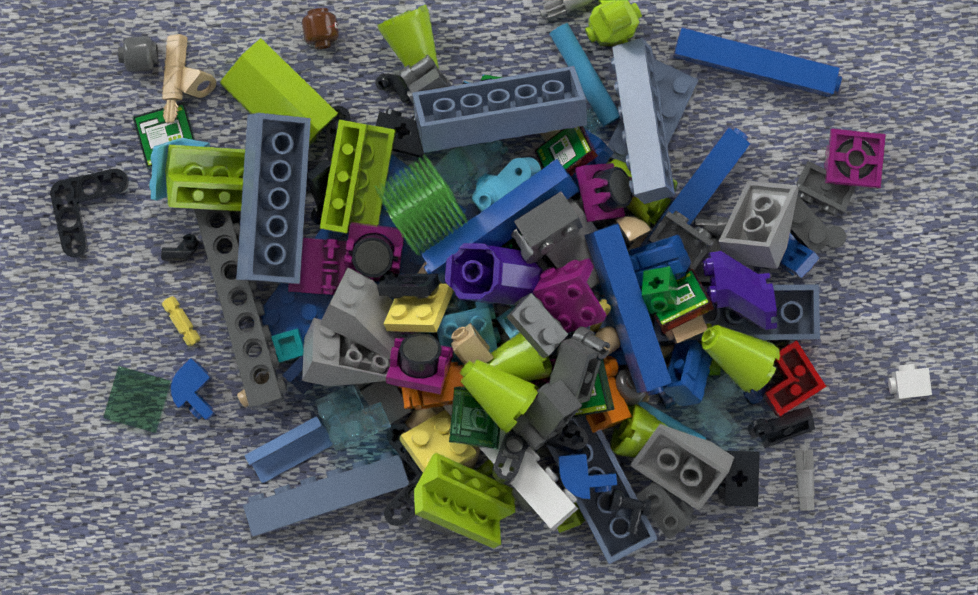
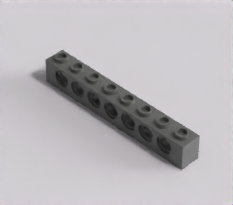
[194,209,287,411]

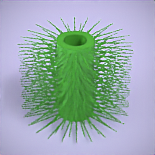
[375,155,468,256]

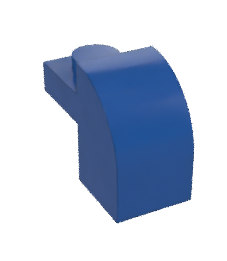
[779,233,820,278]
[171,358,216,420]
[558,454,617,499]

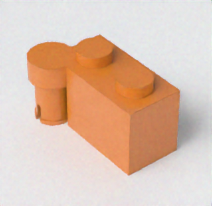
[585,356,632,433]
[399,362,467,411]

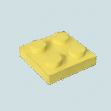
[383,284,454,332]
[399,410,477,472]

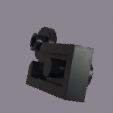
[307,159,331,225]
[377,271,440,299]
[747,406,815,448]

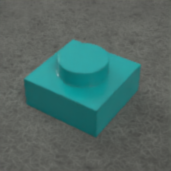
[271,328,304,363]

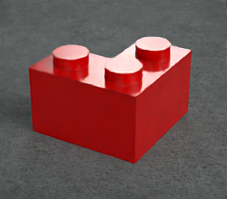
[764,340,826,416]

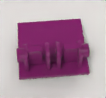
[288,238,347,295]

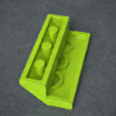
[220,38,338,146]
[320,120,396,235]
[165,145,245,211]
[414,453,515,549]

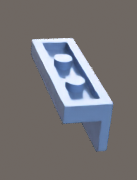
[244,416,333,483]

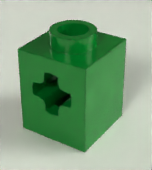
[642,266,678,314]

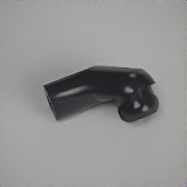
[375,73,410,103]
[161,234,199,261]

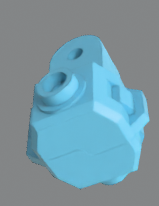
[472,157,541,212]

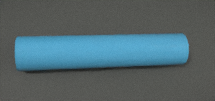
[549,23,620,127]

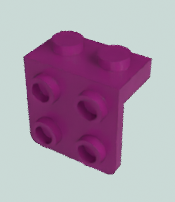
[533,258,606,333]

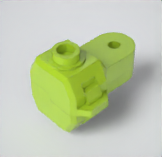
[585,0,642,47]

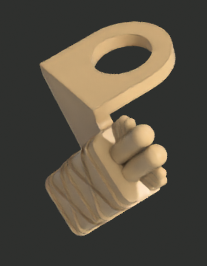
[162,34,216,124]

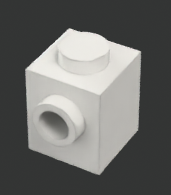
[888,364,932,399]

